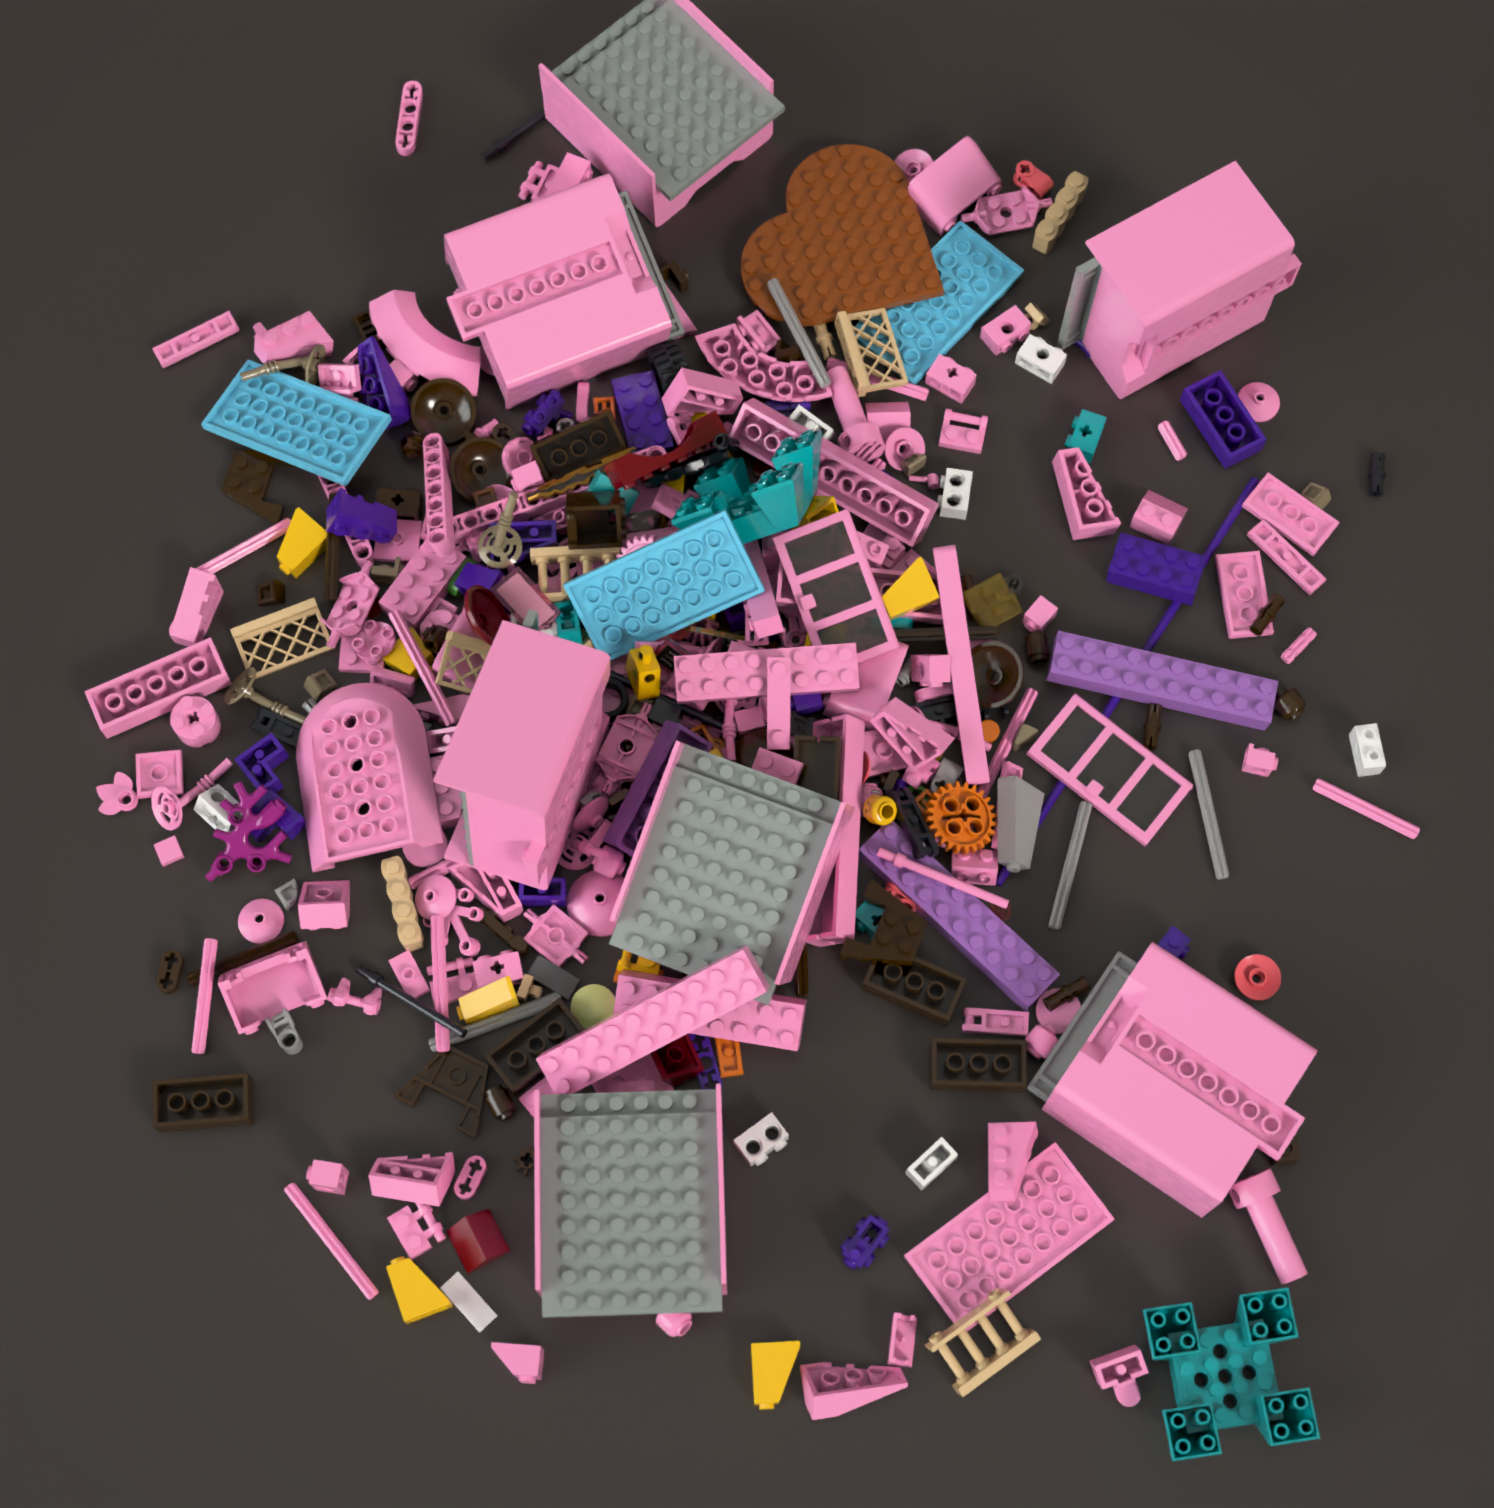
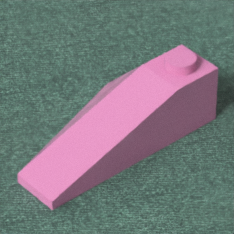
[800,1362,908,1420]

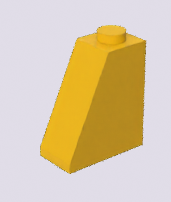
[277,507,327,578]
[882,557,940,621]
[456,975,520,1025]
[386,1256,453,1324]
[751,1341,800,1410]

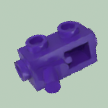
[521,389,573,438]
[840,1214,890,1270]

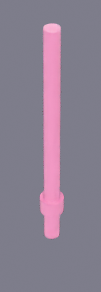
[877,847,1009,909]

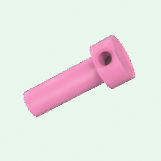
[827,366,885,463]
[1229,1168,1308,1284]

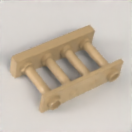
[530,546,620,607]
[925,1288,1041,1397]

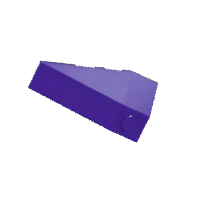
[358,337,412,430]

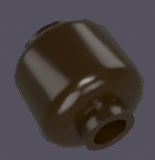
[1274,687,1306,721]

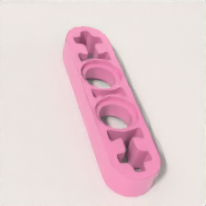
[395,81,423,156]

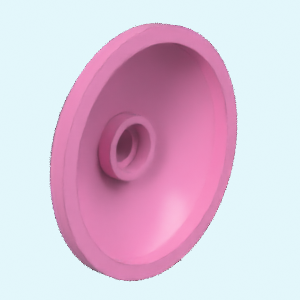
[567,871,625,937]

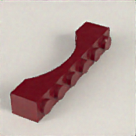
[603,410,728,491]

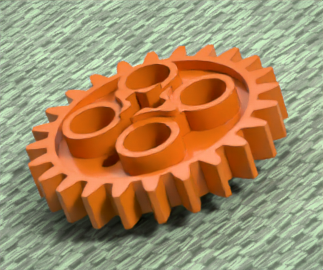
[924,781,997,855]

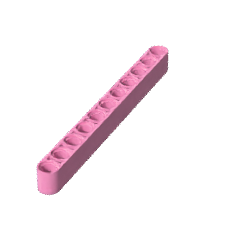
[453,446,666,544]
[933,545,990,786]

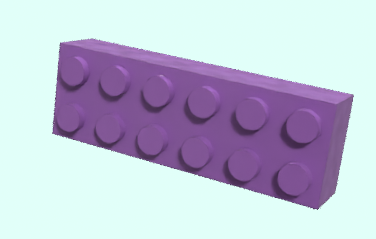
[602,720,713,858]

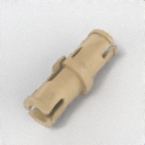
[813,323,837,361]

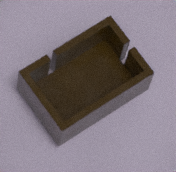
[793,735,842,801]

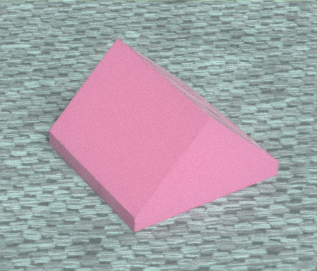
[865,402,910,443]

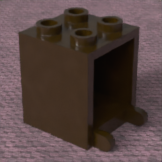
[566,490,627,550]

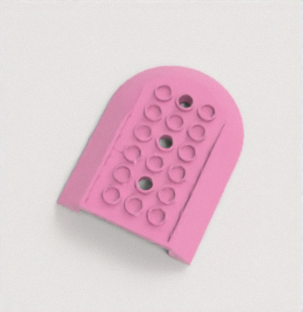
[296,683,444,873]

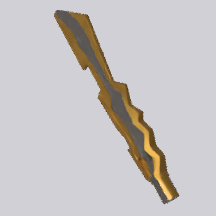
[526,447,636,502]

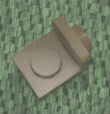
[371,556,406,584]

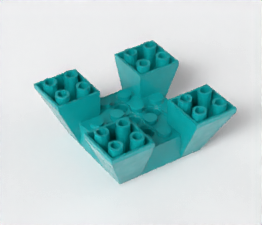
[671,429,822,544]
[1143,1288,1320,1461]

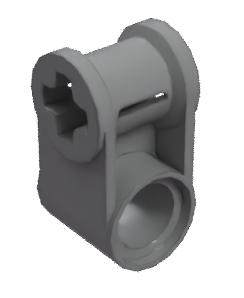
[929,757,964,794]
[265,1007,303,1055]

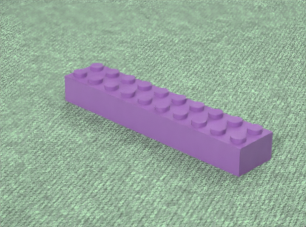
[1046,631,1278,731]
[858,821,1060,1012]

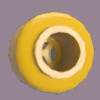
[863,794,897,825]

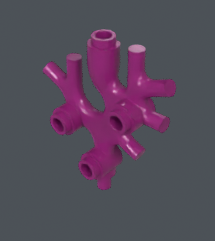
[205,781,292,882]

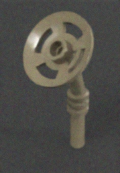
[240,344,326,385]
[478,491,522,569]
[224,667,307,725]

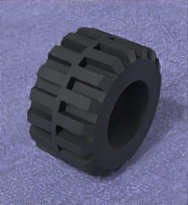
[648,339,690,396]

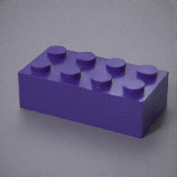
[611,370,674,453]
[1180,370,1267,469]
[1106,533,1206,606]

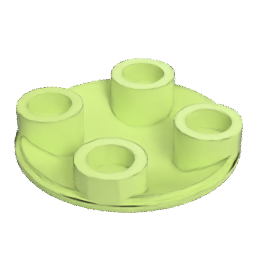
[571,984,615,1029]

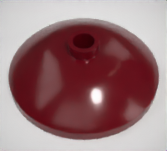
[464,585,510,646]

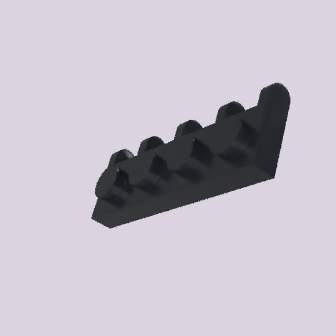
[640,447,729,489]
[914,695,1009,724]

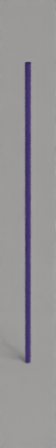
[996,477,1259,887]

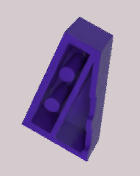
[326,488,397,544]
[489,520,558,570]

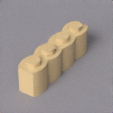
[1032,171,1088,254]
[381,856,425,952]

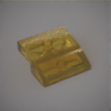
[962,573,1023,627]

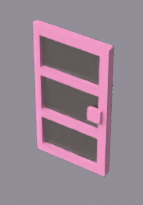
[773,509,900,664]
[1027,693,1193,847]

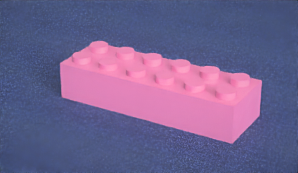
[84,637,232,739]

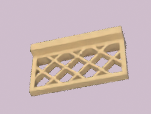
[834,308,908,397]
[230,598,334,679]
[435,631,491,694]

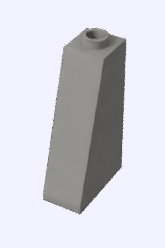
[998,775,1044,872]

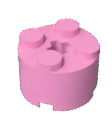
[170,696,221,747]

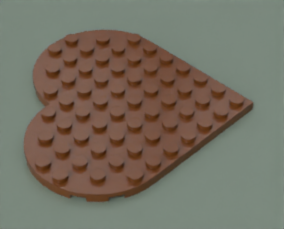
[741,144,944,326]

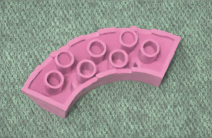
[369,290,480,396]
[695,323,833,402]

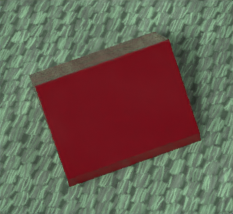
[650,1033,704,1087]
[446,1209,511,1274]

